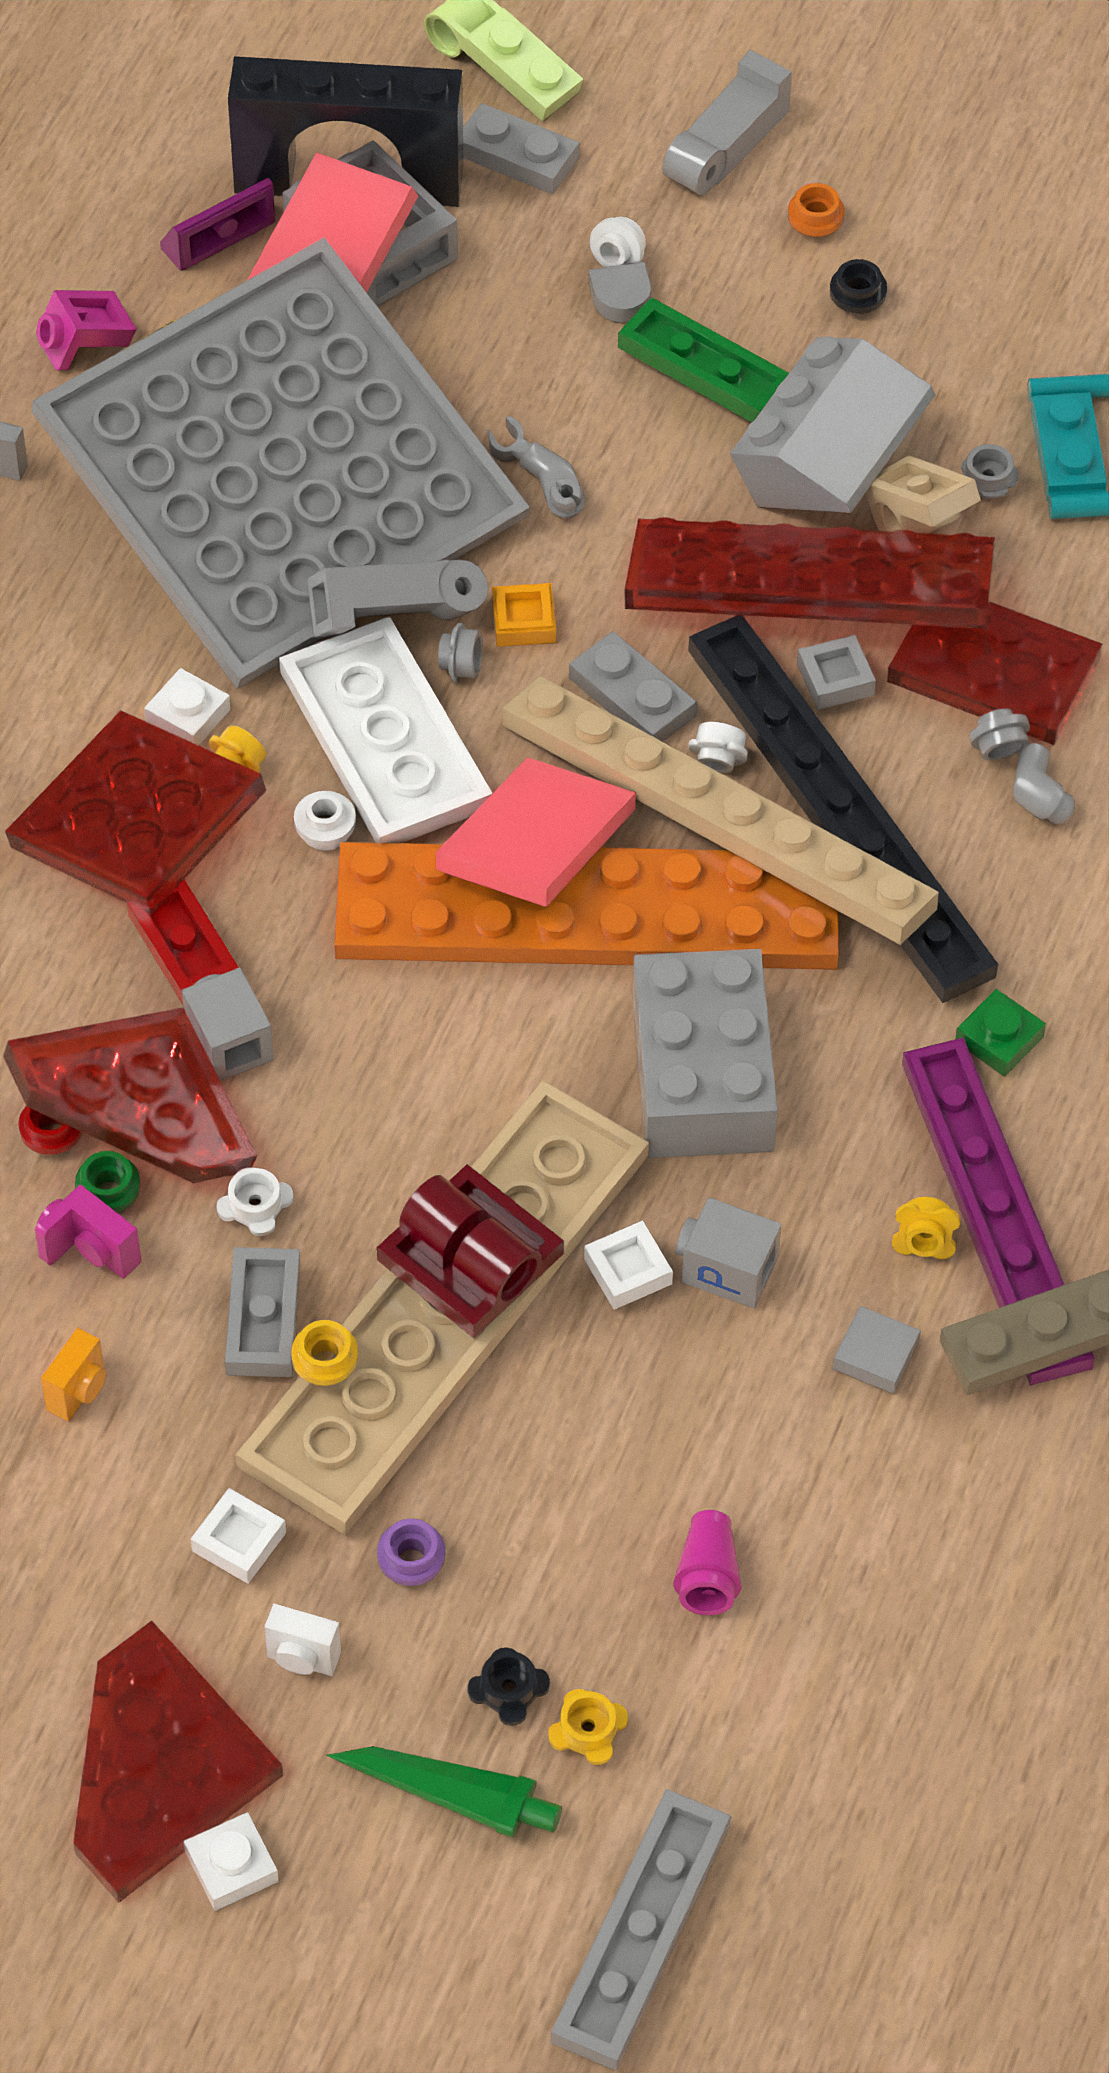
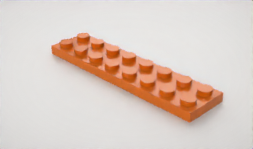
[334,842,839,970]

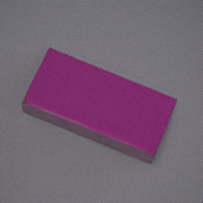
[160,178,275,271]

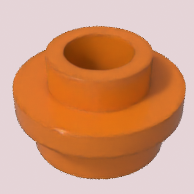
[788,183,845,237]

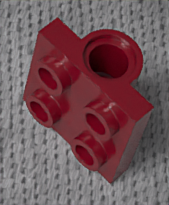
[377,1164,564,1338]

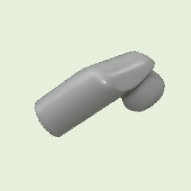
[1013,743,1075,824]

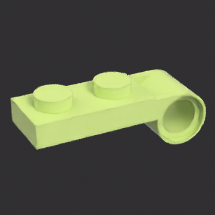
[424,0,583,121]

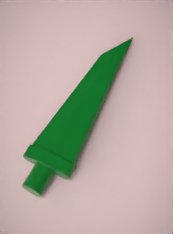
[326,1746,562,1838]

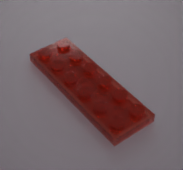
[624,517,995,629]

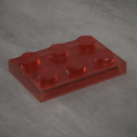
[887,581,1103,746]

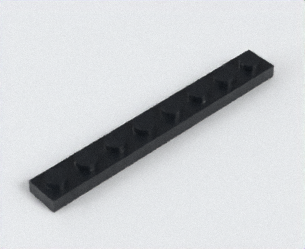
[688,613,998,1003]

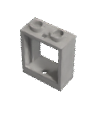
[282,140,458,306]

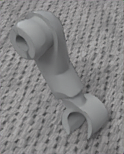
[488,416,585,518]

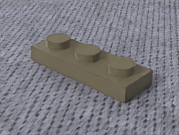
[940,1270,1109,1395]

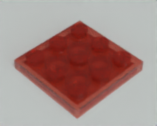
[5,710,266,915]

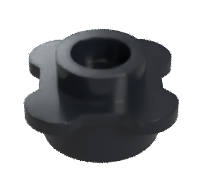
[467,1647,550,1726]

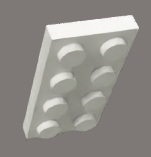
[279,617,492,844]

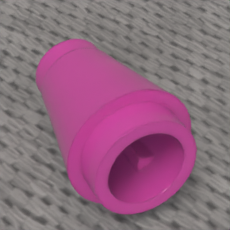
[673,1510,742,1615]

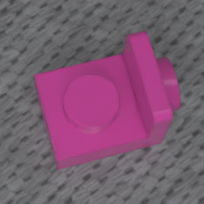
[36,290,137,370]
[35,1184,142,1279]

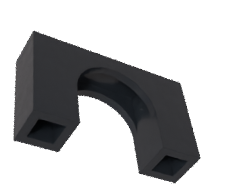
[228,56,464,207]

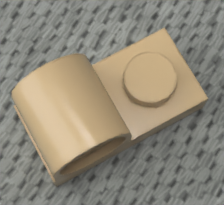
[865,455,981,549]

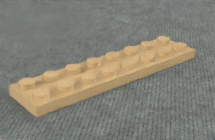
[235,1080,649,1536]

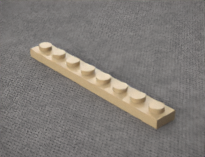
[502,675,939,945]

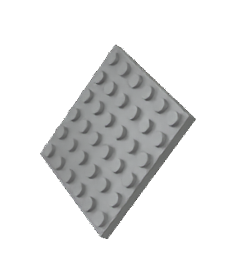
[31,237,530,689]

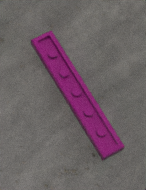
[902,1037,1095,1386]

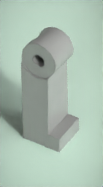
[662,50,792,195]
[307,560,488,638]

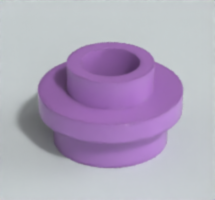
[377,1519,445,1586]

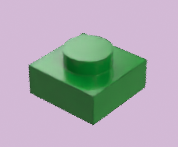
[955,988,1046,1077]

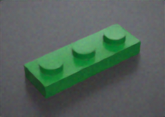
[618,297,789,422]

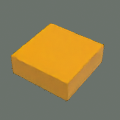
[492,583,556,647]

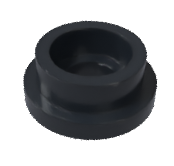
[830,259,887,314]

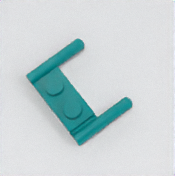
[1027,374,1109,519]

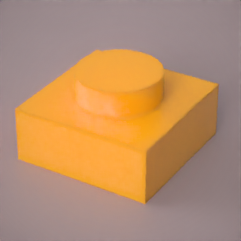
[41,1327,106,1422]

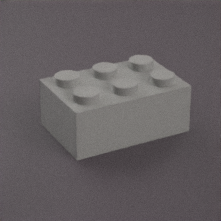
[632,949,778,1158]

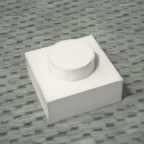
[144,668,231,750]
[584,1220,673,1310]
[190,1488,286,1584]
[264,1603,341,1676]
[184,1812,279,1911]

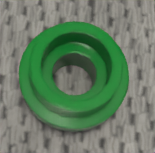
[75,1151,140,1213]

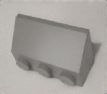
[730,336,936,513]

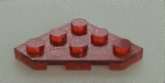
[3,1008,257,1183]
[73,1620,283,1903]

